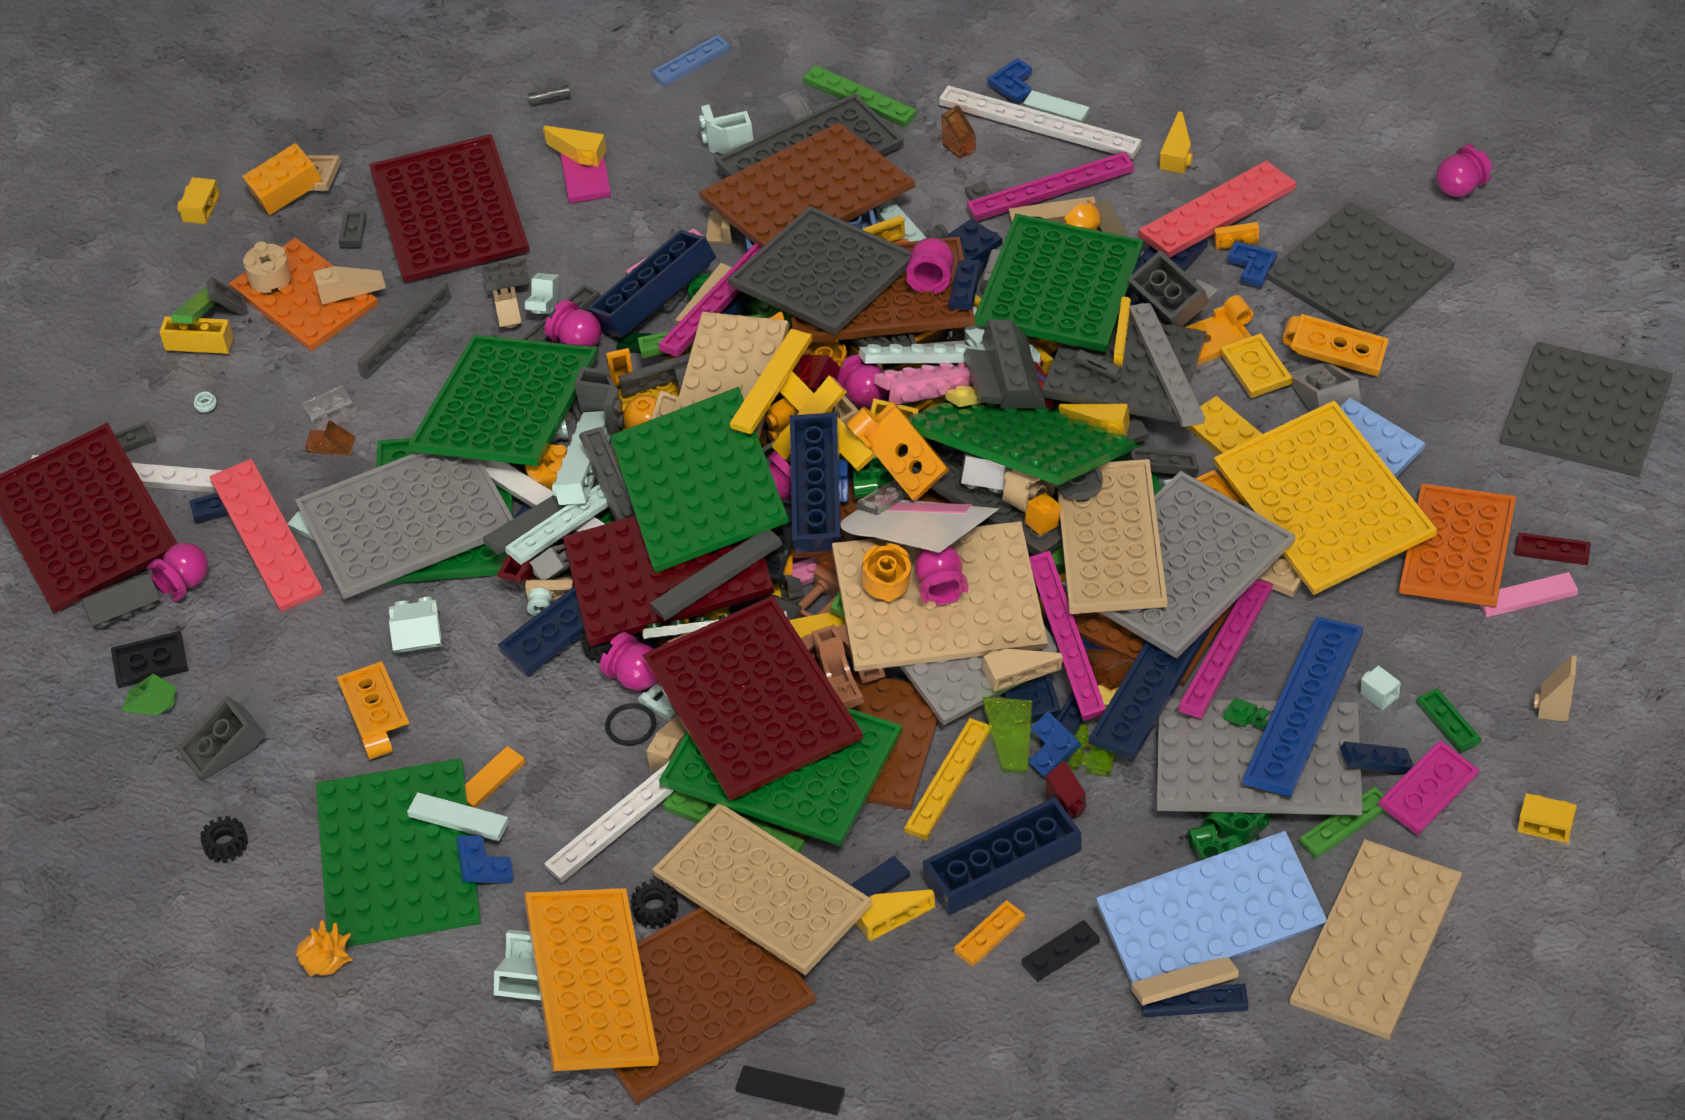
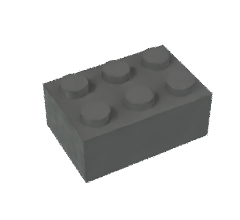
[1127,250,1209,327]

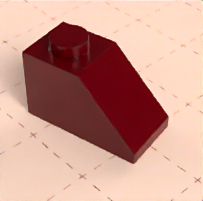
[497,553,540,583]
[1046,761,1086,819]

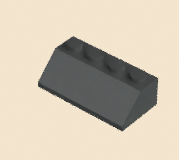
[982,320,1046,408]

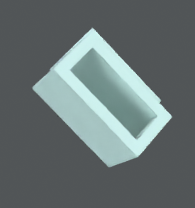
[699,105,754,155]
[389,597,443,653]
[494,930,541,1000]

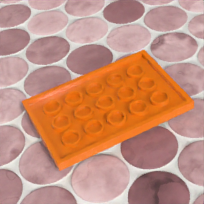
[228,237,378,352]
[1399,484,1516,607]

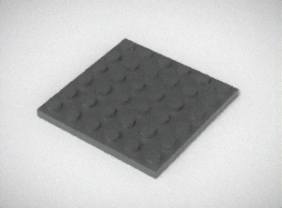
[1267,202,1455,335]
[728,206,911,335]
[1042,317,1207,423]
[1501,341,1673,477]

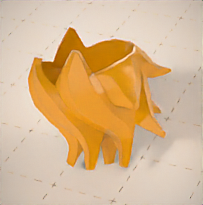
[296,920,353,977]

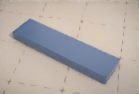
[651,35,731,87]

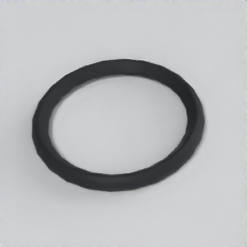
[605,703,656,746]

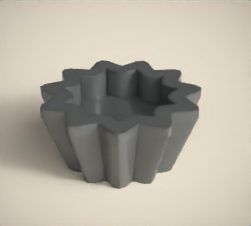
[780,575,804,604]

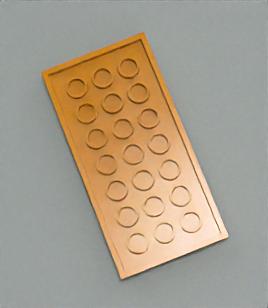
[524,888,659,1071]

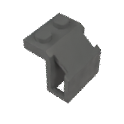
[574,367,624,435]

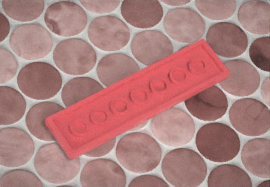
[1138,160,1297,258]
[209,458,324,612]

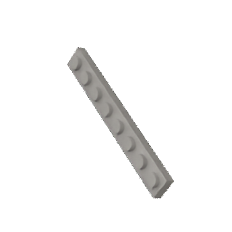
[1129,303,1205,427]

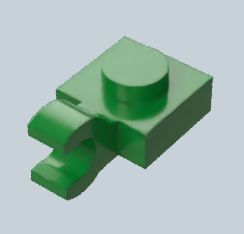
[1223,697,1269,729]

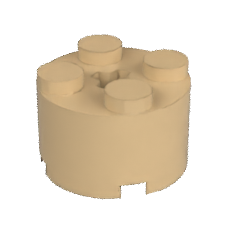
[243,241,291,293]
[1002,469,1056,513]

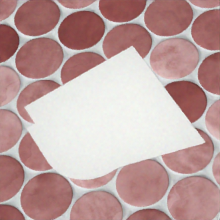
[840,498,1000,552]

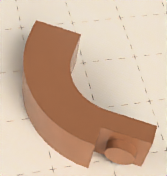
[811,625,864,709]

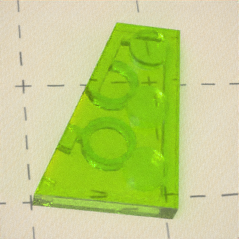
[983,697,1032,773]

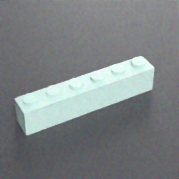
[552,411,610,505]

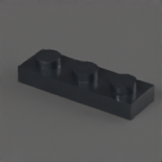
[1022,920,1100,982]

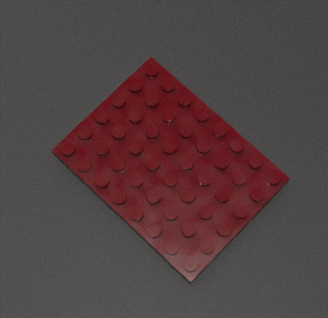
[369,134,530,283]
[0,422,177,613]
[563,515,775,647]
[642,596,863,801]

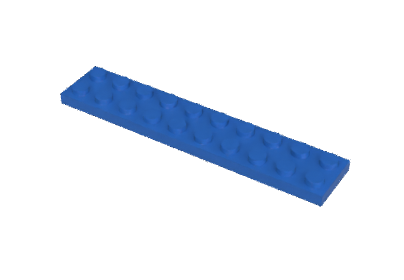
[1243,616,1363,797]

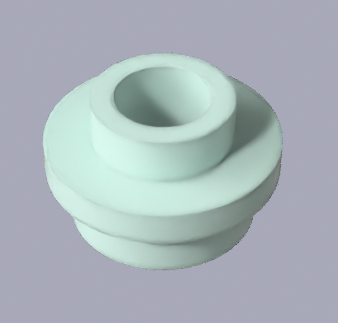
[194,391,217,412]

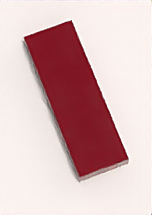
[1515,532,1591,566]

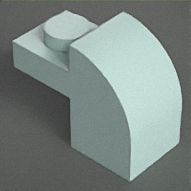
[525,273,559,314]

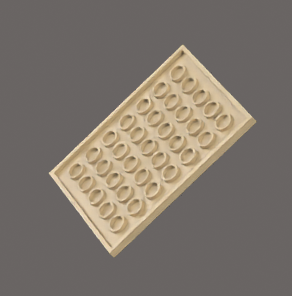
[832,521,1048,671]

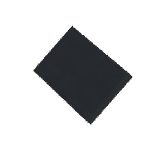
[111,631,189,688]

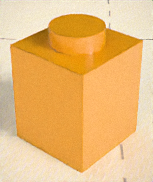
[1024,492,1061,536]

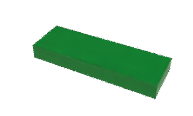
[1416,688,1481,754]

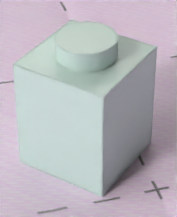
[1360,665,1401,711]

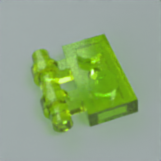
[1069,725,1116,777]

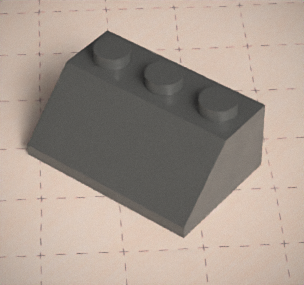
[81,572,160,628]

